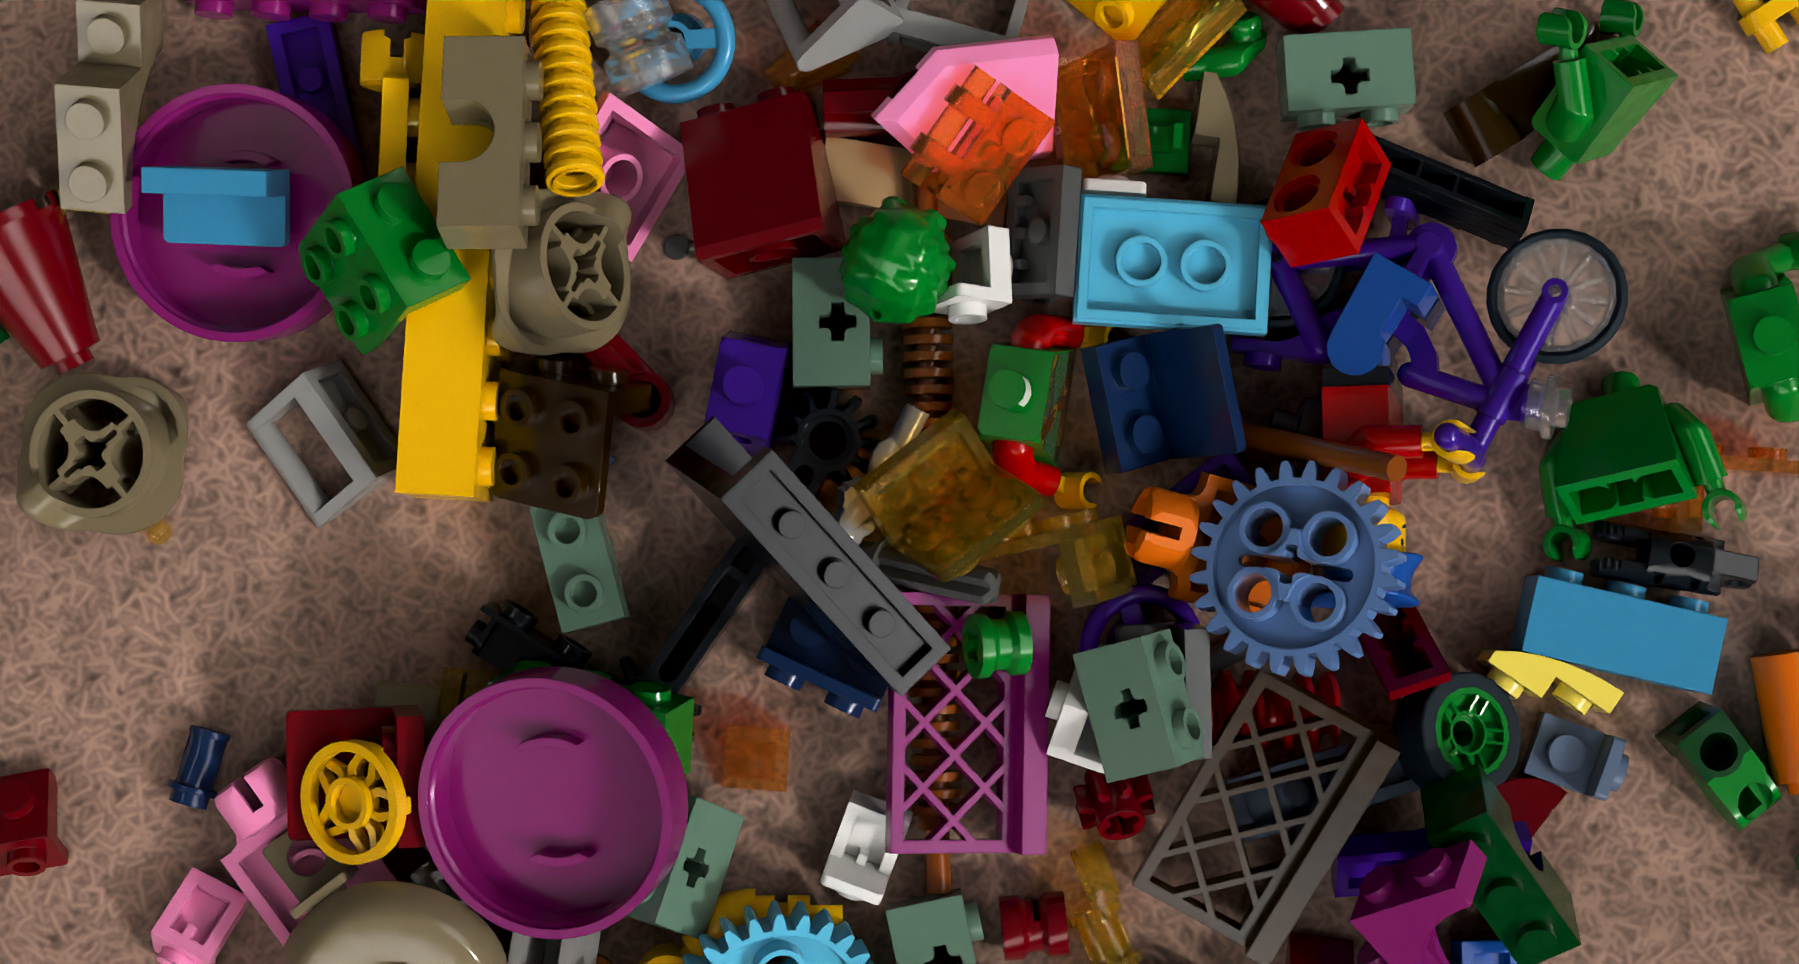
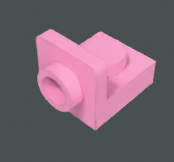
[151,867,249,964]

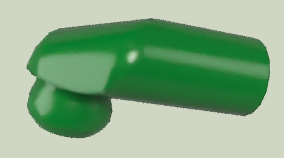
[1181,11,1267,82]

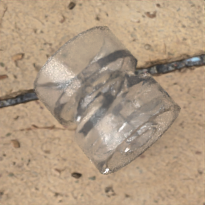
[582,0,694,98]

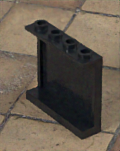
[665,416,951,697]

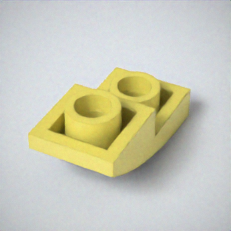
[1476,649,1624,716]

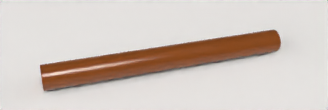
[1242,421,1407,482]

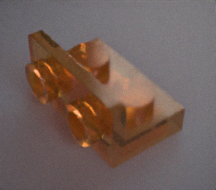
[1054,40,1153,184]

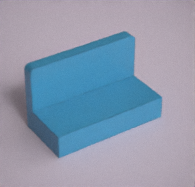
[141,165,290,247]

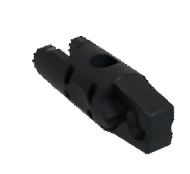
[1589,520,1759,596]

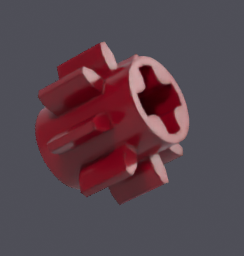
[1073,769,1156,840]

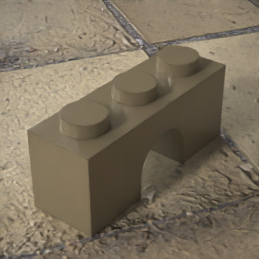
[436,36,544,249]

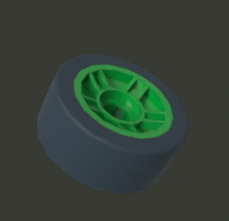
[1392,672,1521,789]

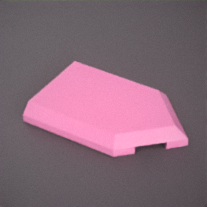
[871,35,1059,172]

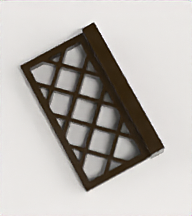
[1132,666,1401,964]

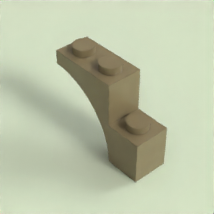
[54,0,163,214]

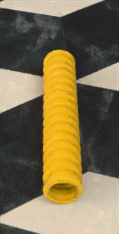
[529,0,605,197]

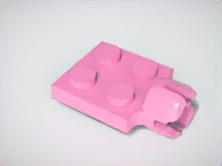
[215,757,403,947]

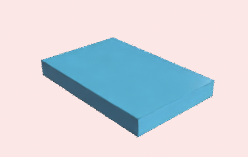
[1072,193,1272,337]

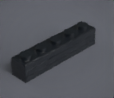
[1374,135,1535,249]

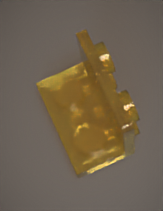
[960,507,1137,609]

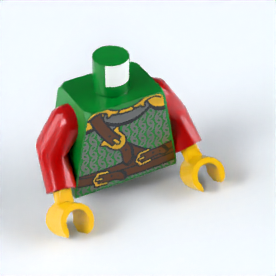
[977,314,1113,509]

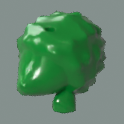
[839,196,956,324]

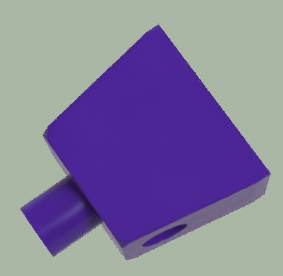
[704,330,792,457]

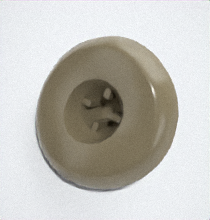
[279,881,508,964]

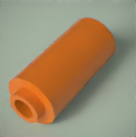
[1750,648,1799,795]

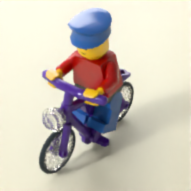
[1230,196,1628,608]

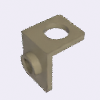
[263,830,359,920]

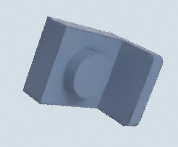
[1520,712,1629,801]

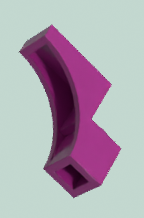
[1349,840,1487,964]

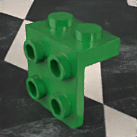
[299,167,471,355]

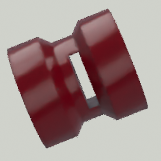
[999,891,1069,961]

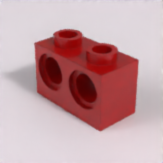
[1260,118,1391,268]

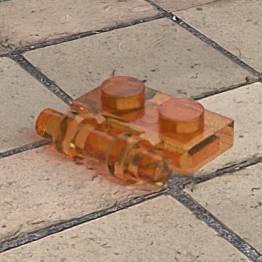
[900,65,1056,226]

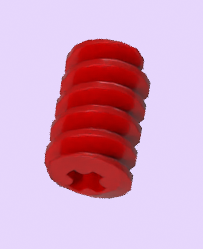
[1211,670,1341,752]

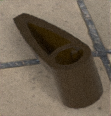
[1442,22,1600,167]

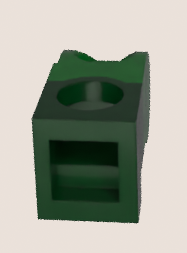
[1655,701,1781,830]

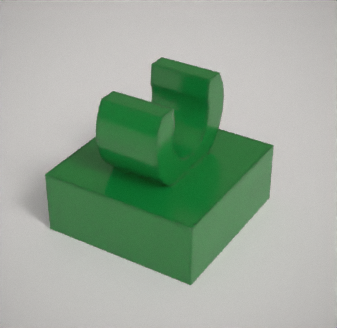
[1123,107,1191,176]

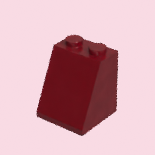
[680,86,847,280]

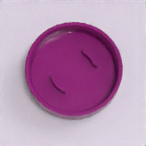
[110,84,368,342]
[418,666,688,939]

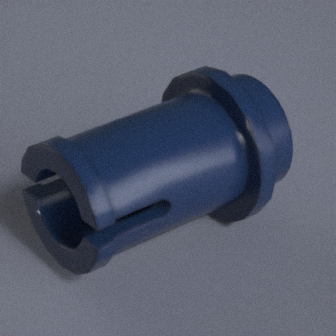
[167,725,231,810]

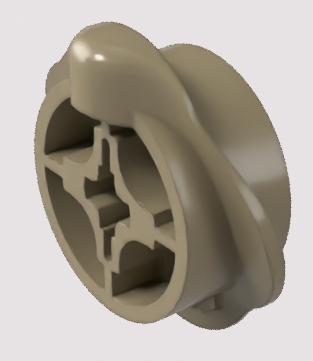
[491,189,632,356]
[16,373,189,535]

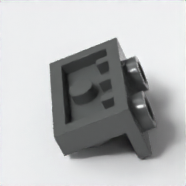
[1006,164,1082,304]

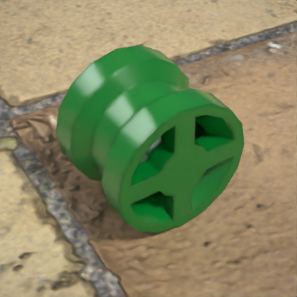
[962,611,1033,679]

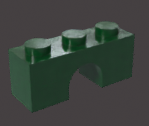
[1420,762,1581,964]

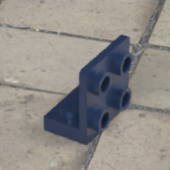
[1080,323,1246,474]
[756,597,888,718]

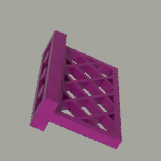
[885,592,1051,855]

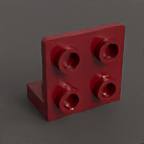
[285,705,425,848]

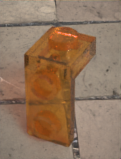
[1651,443,1799,533]

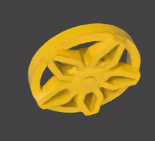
[300,739,411,865]

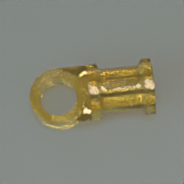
[1067,840,1143,964]

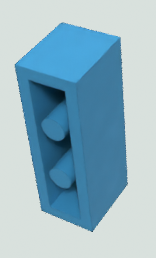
[1509,566,1728,695]

